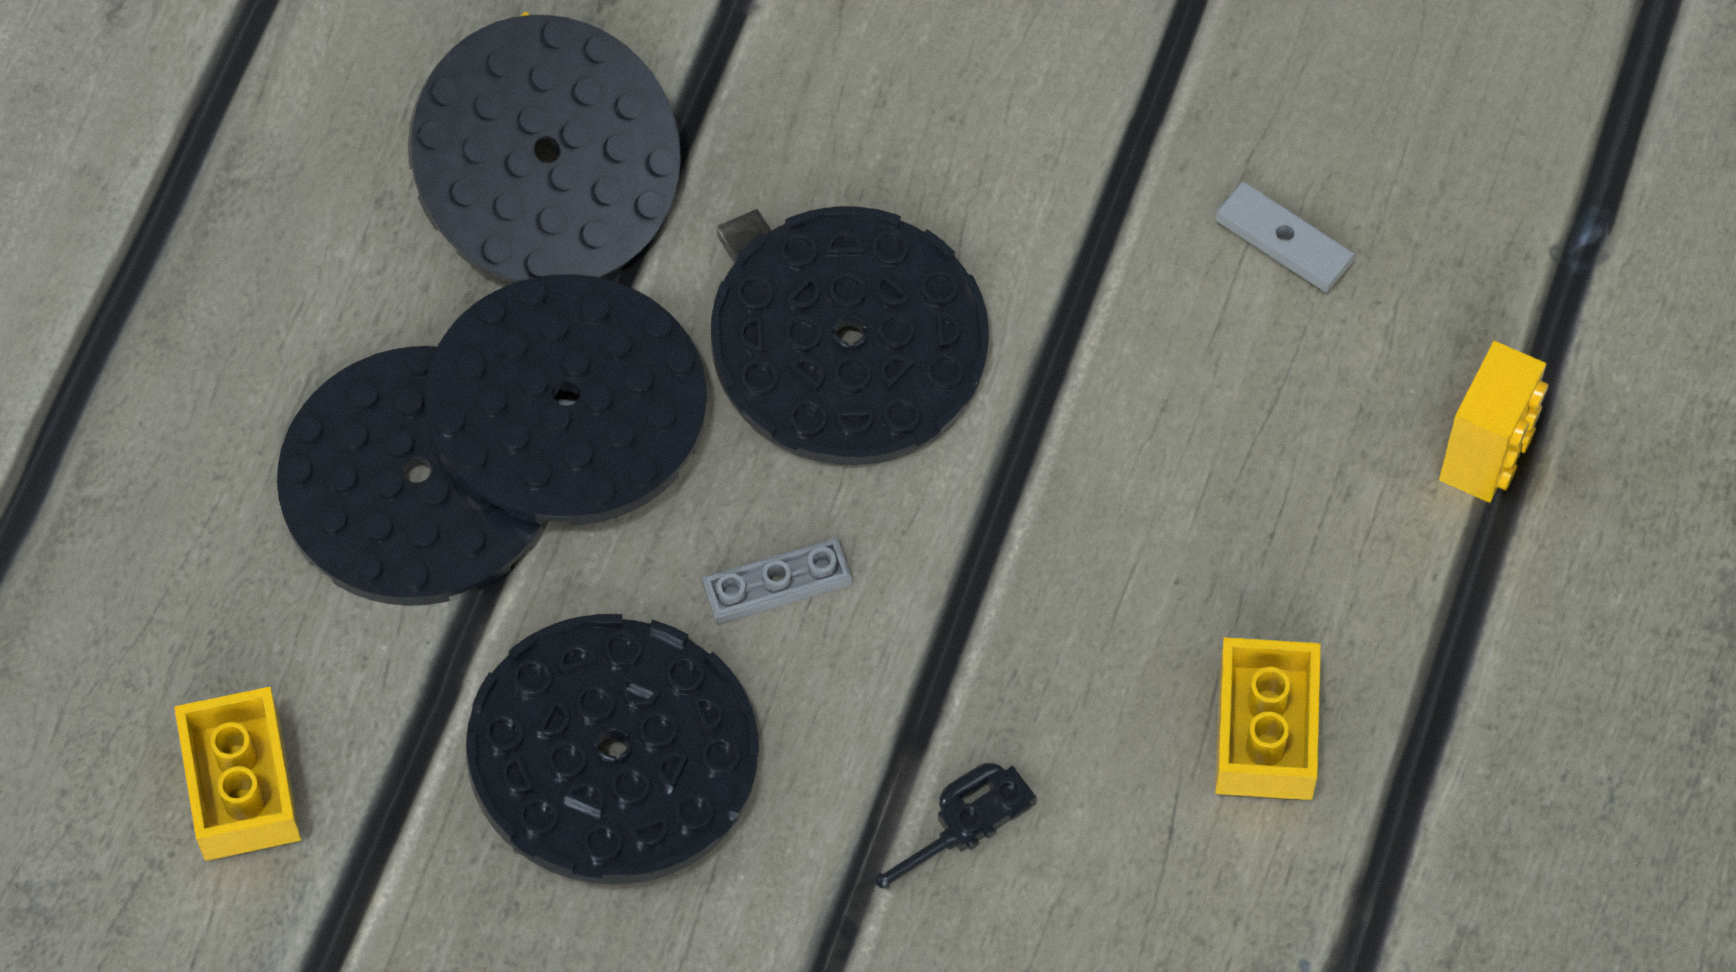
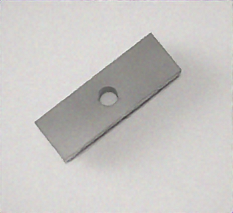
[1215,181,1355,293]
[702,538,852,625]

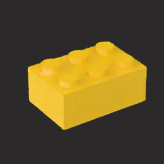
[1439,340,1549,503]
[1215,637,1321,800]
[174,687,301,861]

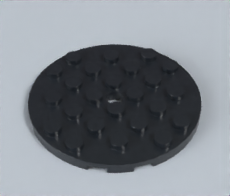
[408,15,680,283]
[711,206,989,465]
[425,274,707,526]
[277,346,549,606]
[466,614,759,885]

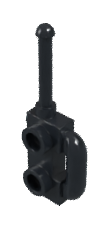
[875,763,1036,889]

